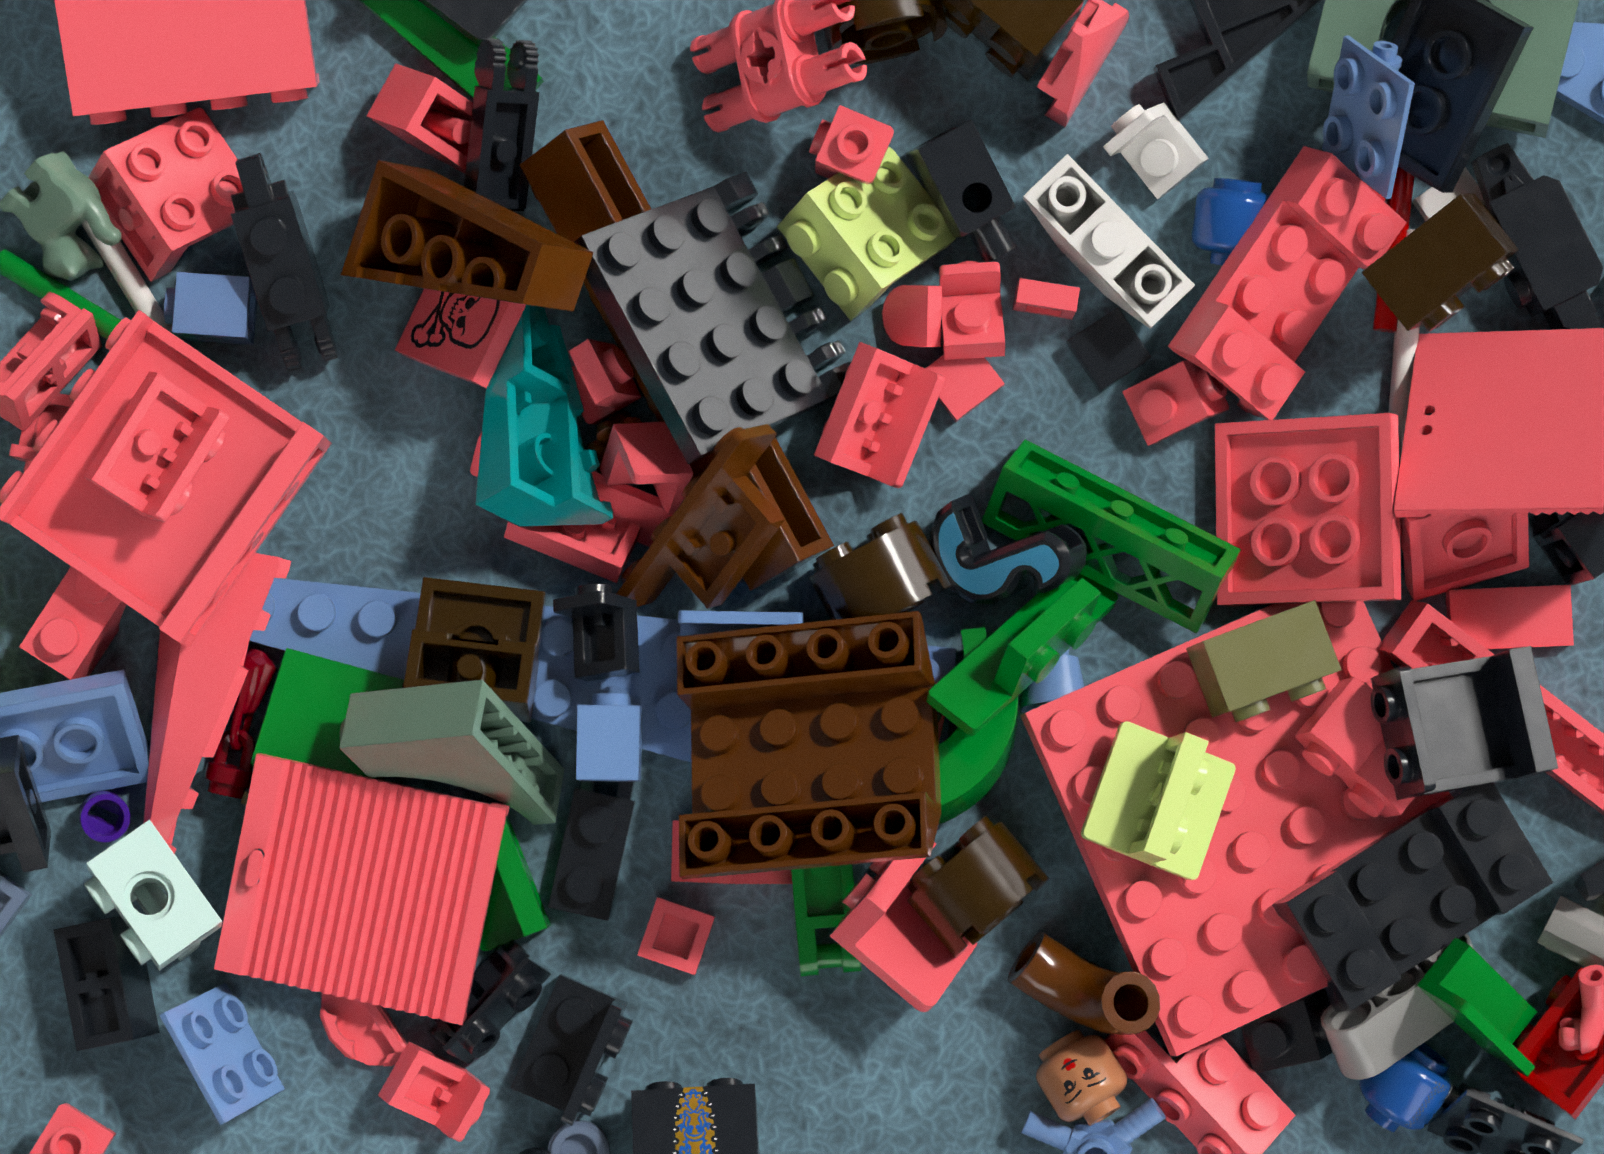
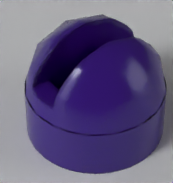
[79,791,130,842]

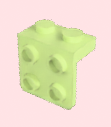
[777,147,956,321]

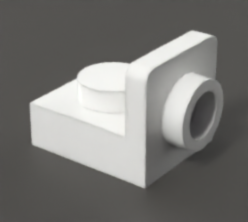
[1103,102,1209,199]

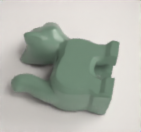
[0,151,122,281]

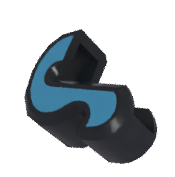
[930,494,1087,604]

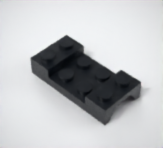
[1272,783,1553,1012]

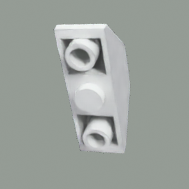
[1023,154,1195,329]

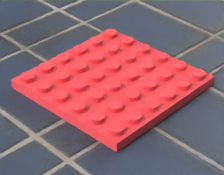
[1020,601,1450,1056]

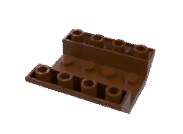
[677,611,941,879]

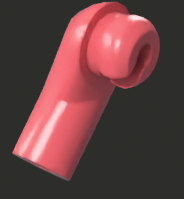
[1559,965,1604,1054]

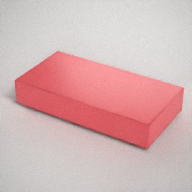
[1446,585,1574,649]

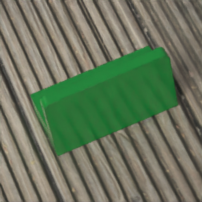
[480,815,551,951]
[1417,937,1537,1077]

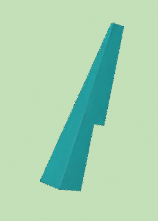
[475,305,613,527]

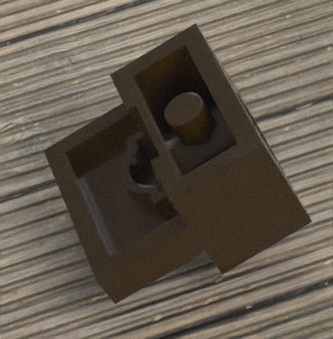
[403,577,546,722]

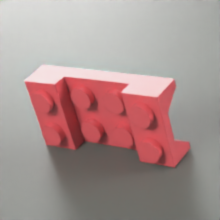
[1168,146,1406,420]

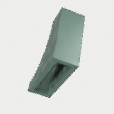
[339,680,564,825]

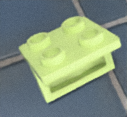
[1081,721,1236,880]

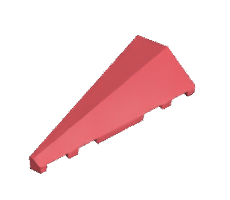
[143,553,291,854]

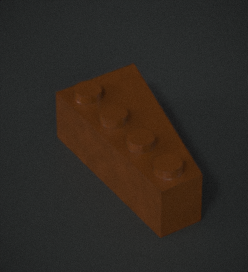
[341,160,594,311]

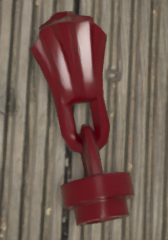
[204,649,277,799]

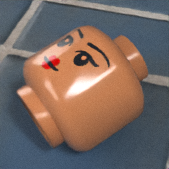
[1036,1030,1127,1126]

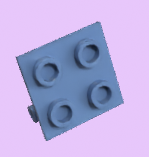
[1322,36,1415,199]
[159,983,285,1125]

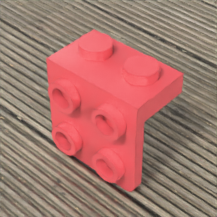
[830,842,977,1012]

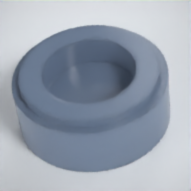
[548,1120,610,1154]

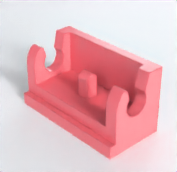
[0,292,102,432]

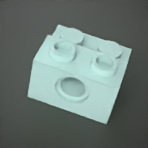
[84,820,222,971]

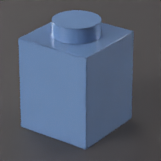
[164,272,257,345]
[576,693,642,782]

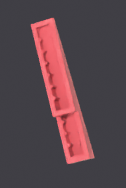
[1379,600,1604,815]

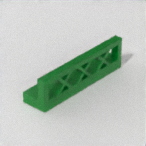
[982,439,1241,634]

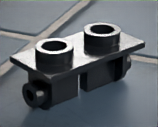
[429,939,551,1064]

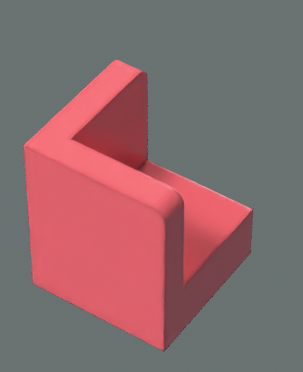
[600,422,693,515]

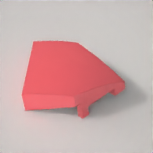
[1036,0,1129,127]

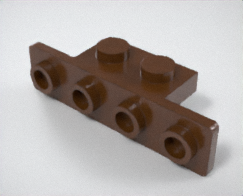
[616,424,785,609]

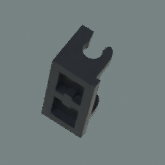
[53,916,160,1051]

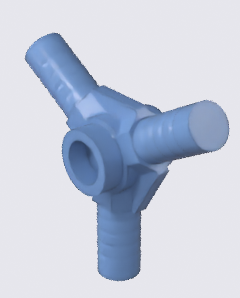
[1021,1098,1166,1154]

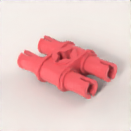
[690,0,867,133]

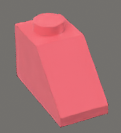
[367,63,473,174]

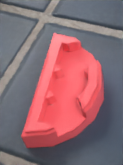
[320,993,408,1066]

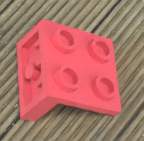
[88,108,243,282]

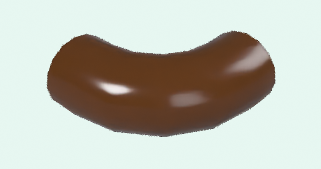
[1008,932,1160,1035]

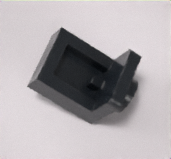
[553,584,640,681]
[1241,989,1333,1073]

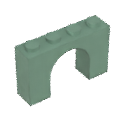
[1307,0,1579,138]

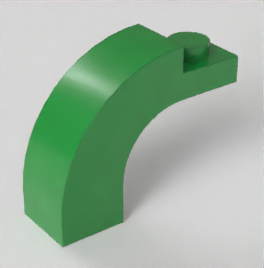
[939,627,1018,825]

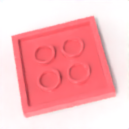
[1215,413,1401,606]

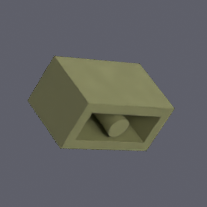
[1186,600,1342,723]

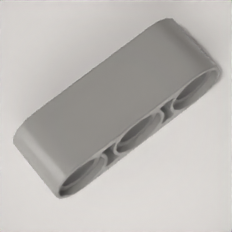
[1321,933,1474,1080]

